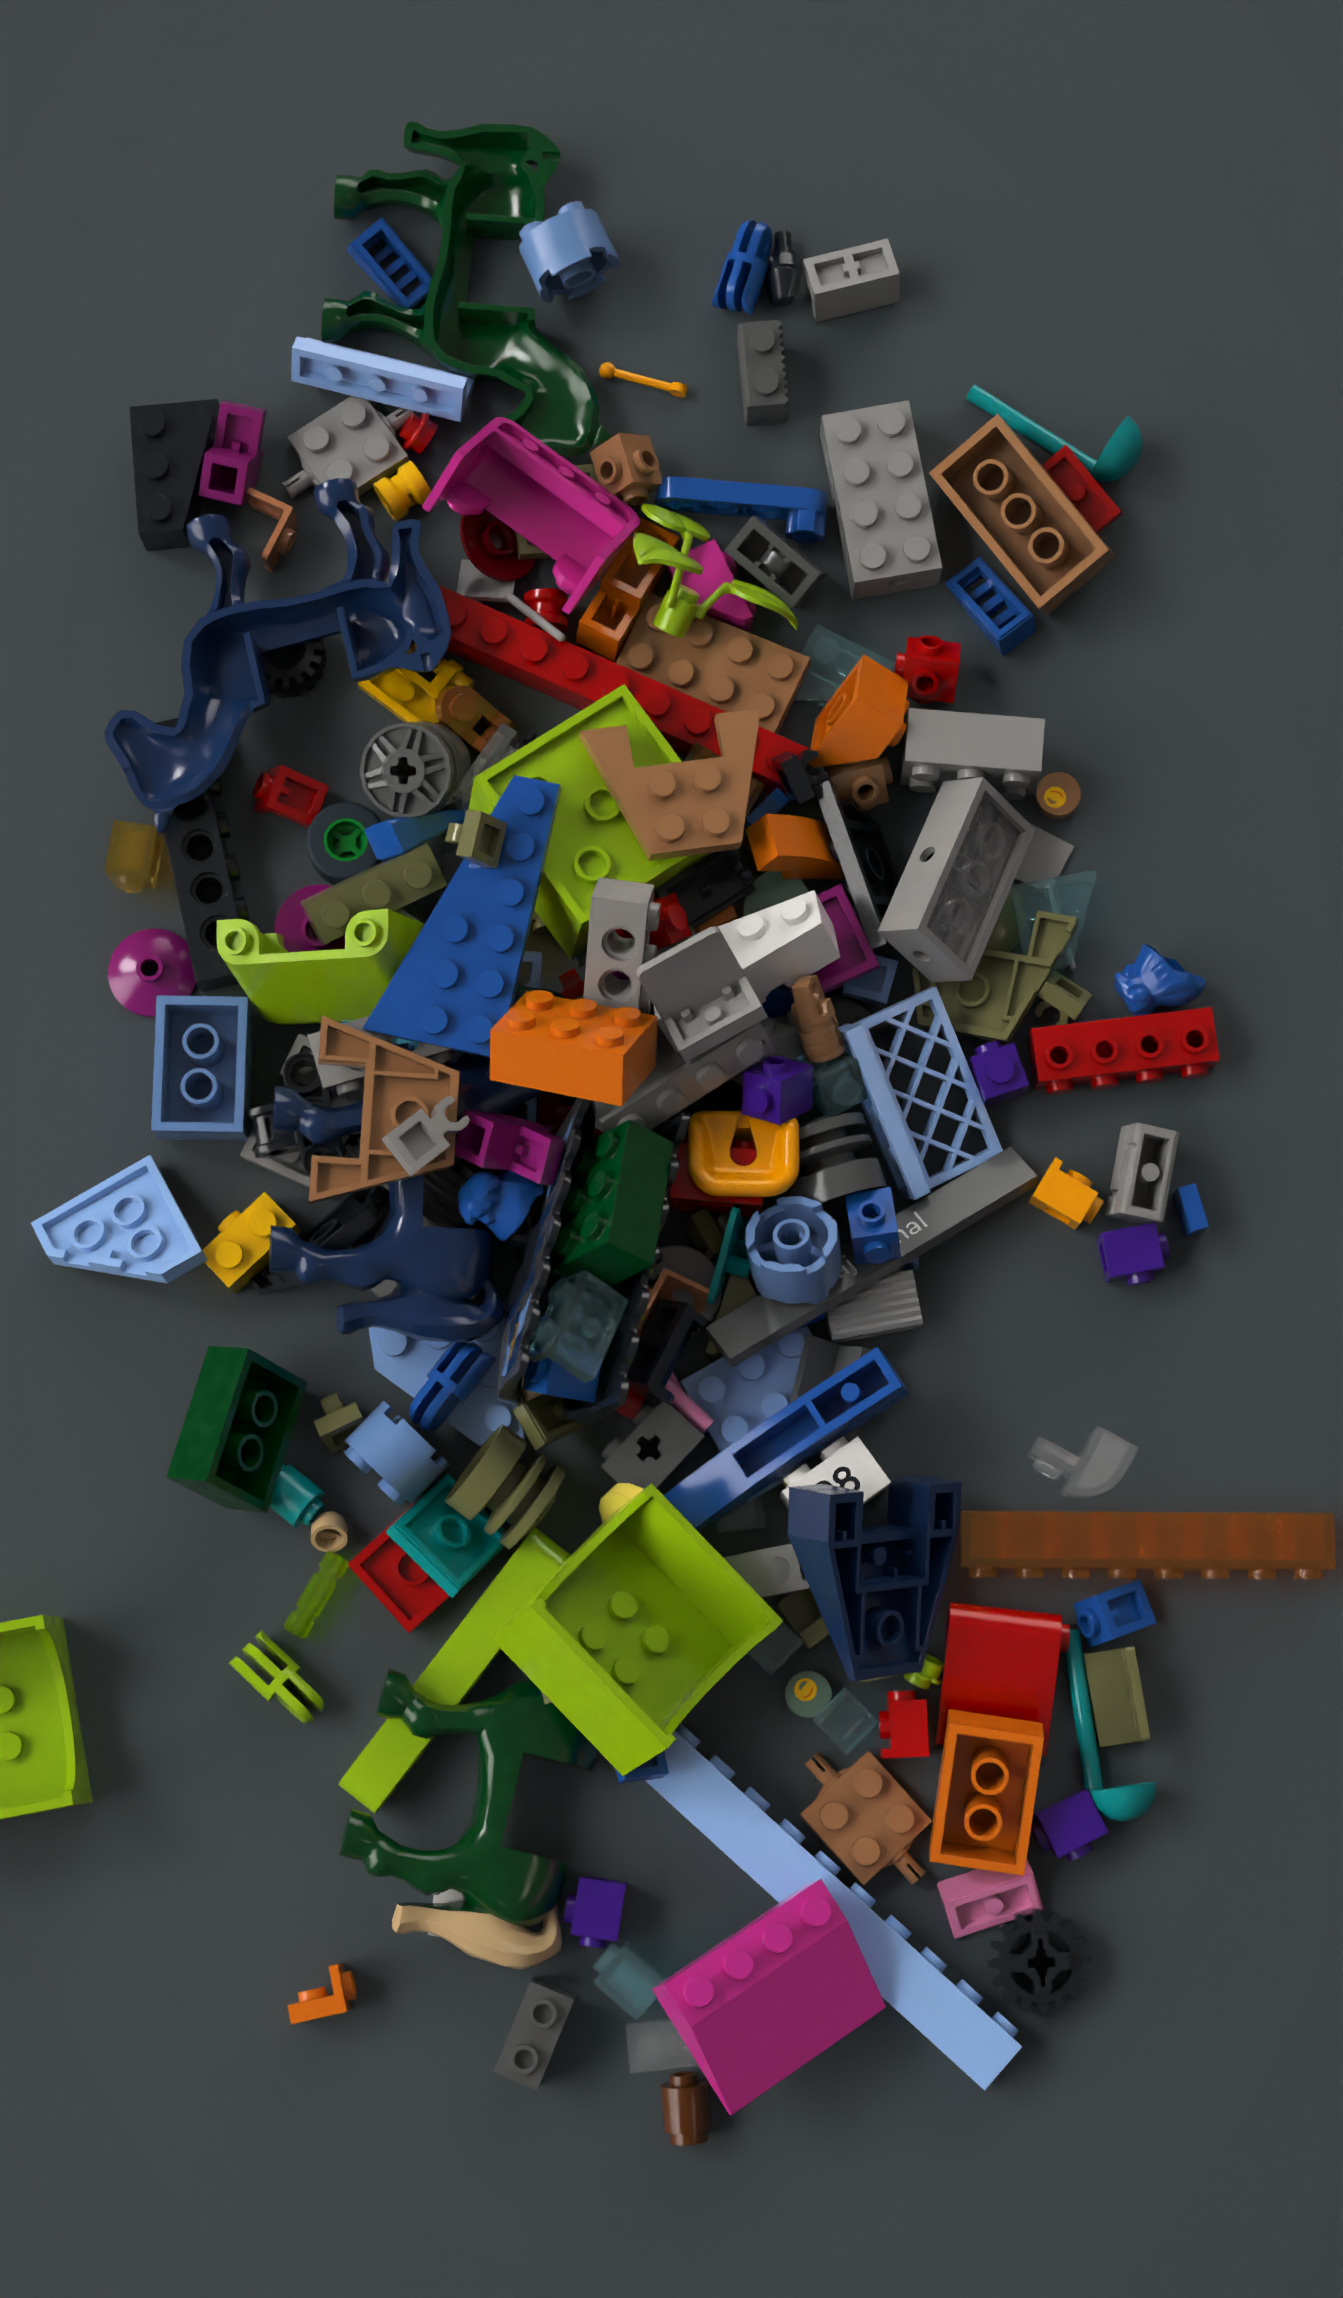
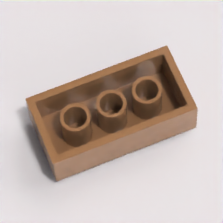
[929,414,1116,615]

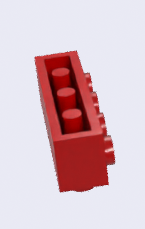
[1027,1007,1220,1095]

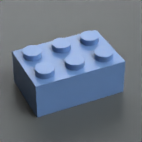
[151,995,255,1141]

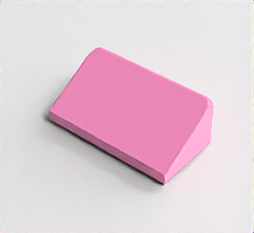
[937,1859,1044,1939]

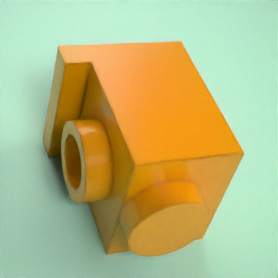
[1028,1157,1104,1230]

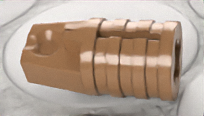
[791,974,846,1063]

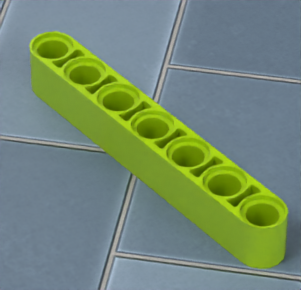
[338,1528,571,1814]

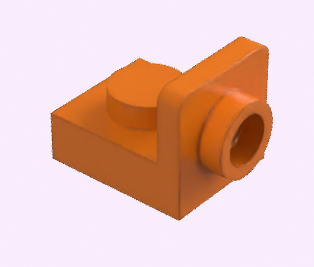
[287,1962,357,2024]

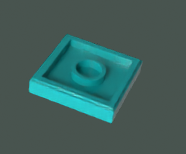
[386,1474,505,1598]

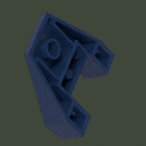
[787,1475,962,1681]

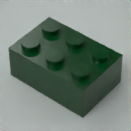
[551,1119,674,1294]
[166,1346,308,1513]

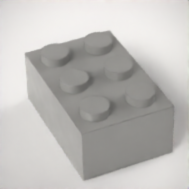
[899,708,1045,800]

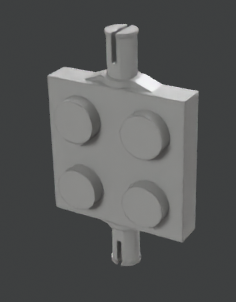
[282,396,414,499]

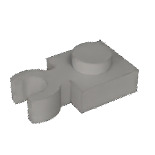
[381,1096,470,1177]

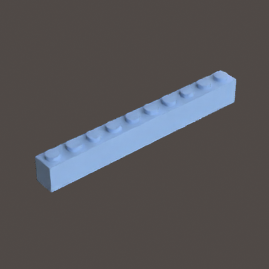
[645,1723,1022,2091]

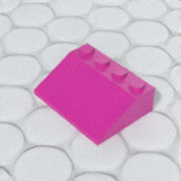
[652,1879,886,2115]

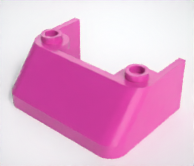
[422,417,640,615]

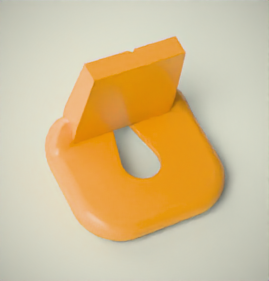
[688,1111,800,1197]

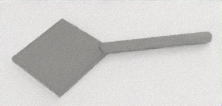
[456,559,565,642]
[1015,822,1076,971]

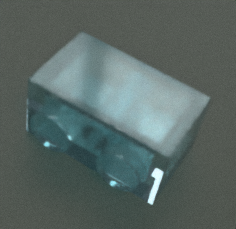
[593,1940,669,2021]

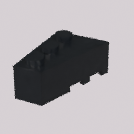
[129,399,220,551]

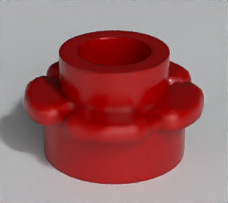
[399,413,438,454]

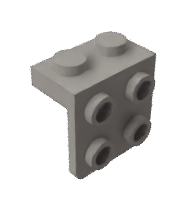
[636,927,768,1063]

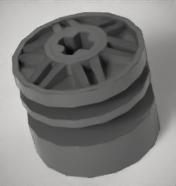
[359,721,472,818]
[787,1112,887,1213]

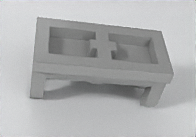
[803,238,900,323]

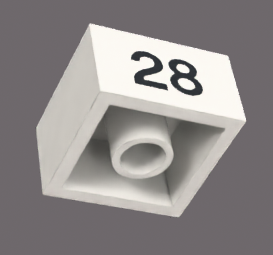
[779,1436,891,1509]

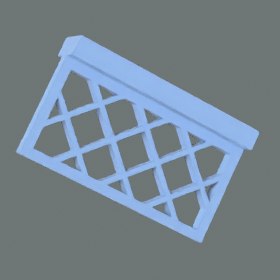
[838,987,1003,1200]

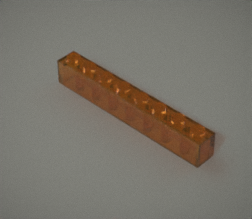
[958,1511,1336,1580]

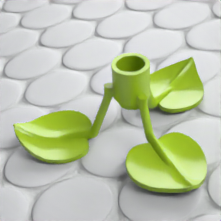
[633,503,799,638]

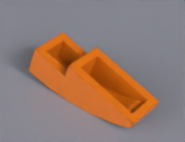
[575,518,679,661]
[746,814,846,879]

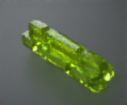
[284,1551,349,1639]

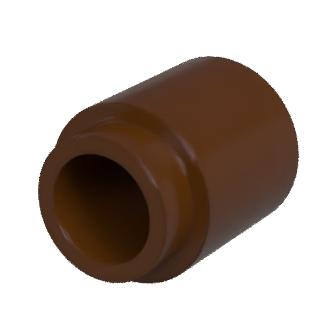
[661,2071,712,2146]

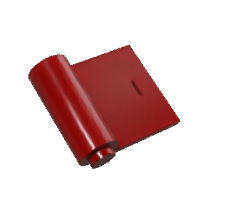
[935,1602,1070,1756]

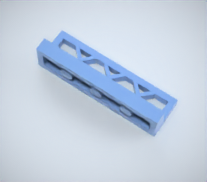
[291,336,475,422]

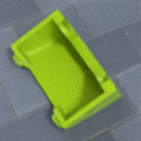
[217,909,425,1025]

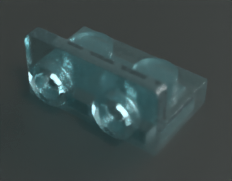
[529,1270,629,1383]

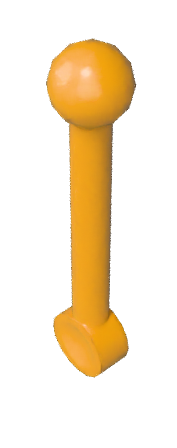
[599,362,688,398]

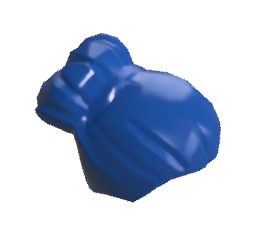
[1114,944,1206,1016]
[458,1170,543,1242]

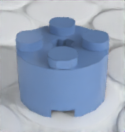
[519,201,619,303]
[745,1196,842,1304]
[344,1400,450,1507]

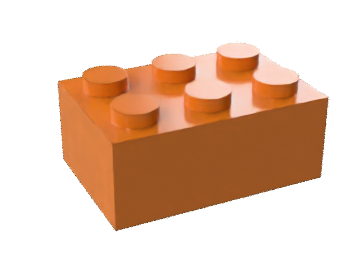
[490,990,657,1107]
[929,1709,1044,1876]

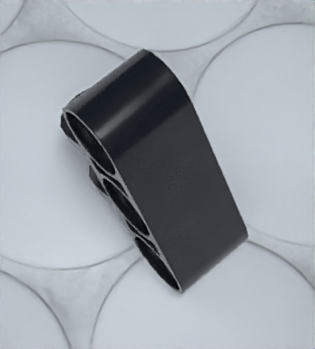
[246,1053,346,1179]

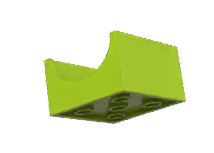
[468,684,714,960]
[491,1483,783,1776]
[0,1614,93,1820]

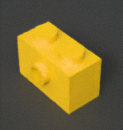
[203,1192,302,1294]

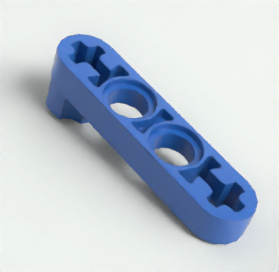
[655,476,828,544]

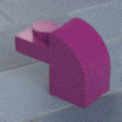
[198,400,267,505]
[454,1110,565,1185]

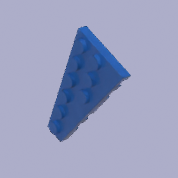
[362,775,562,1058]

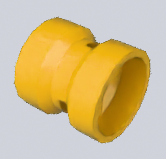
[373,461,431,522]

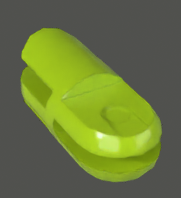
[229,1630,324,1723]

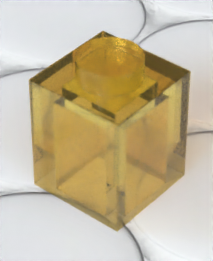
[104,820,165,893]

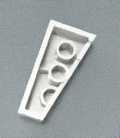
[653,890,840,1054]

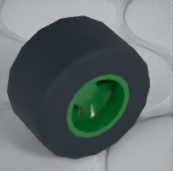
[306,802,388,885]

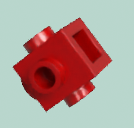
[894,635,961,703]

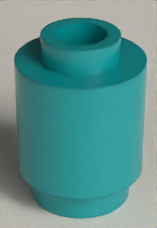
[269,1464,325,1528]

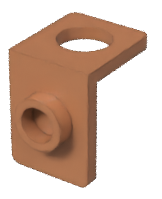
[245,487,298,572]
[637,1268,710,1335]

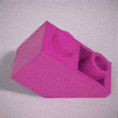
[667,539,757,632]

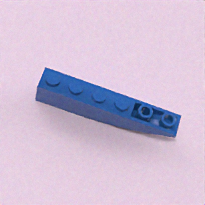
[663,1347,910,1531]

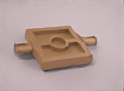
[799,1751,932,1886]

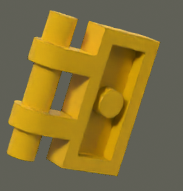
[357,643,475,724]

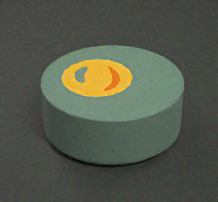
[785,1671,832,1718]

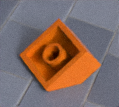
[808,654,910,768]

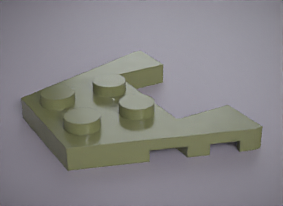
[912,910,1079,1044]

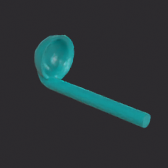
[966,384,1144,482]
[1064,1629,1157,1822]

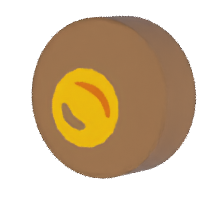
[1035,772,1081,819]

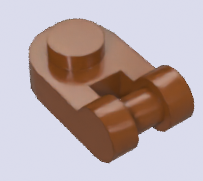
[435,685,516,762]

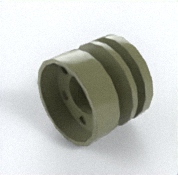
[444,1424,567,1550]

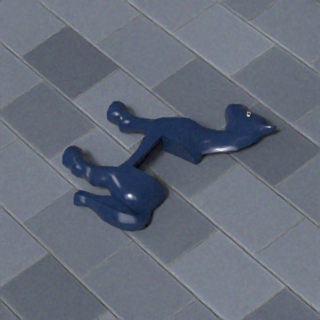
[104,478,452,834]
[269,984,566,1343]

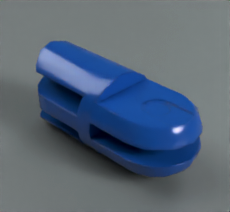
[712,220,772,315]
[409,1342,496,1431]

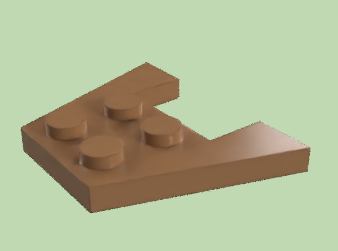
[579,708,761,861]
[309,1015,460,1204]

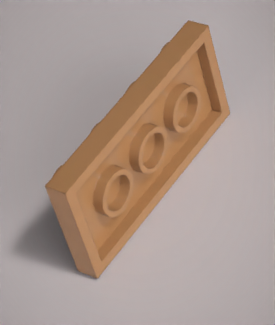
[616,593,812,734]

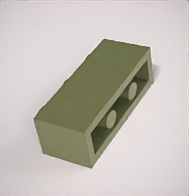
[300,843,447,944]

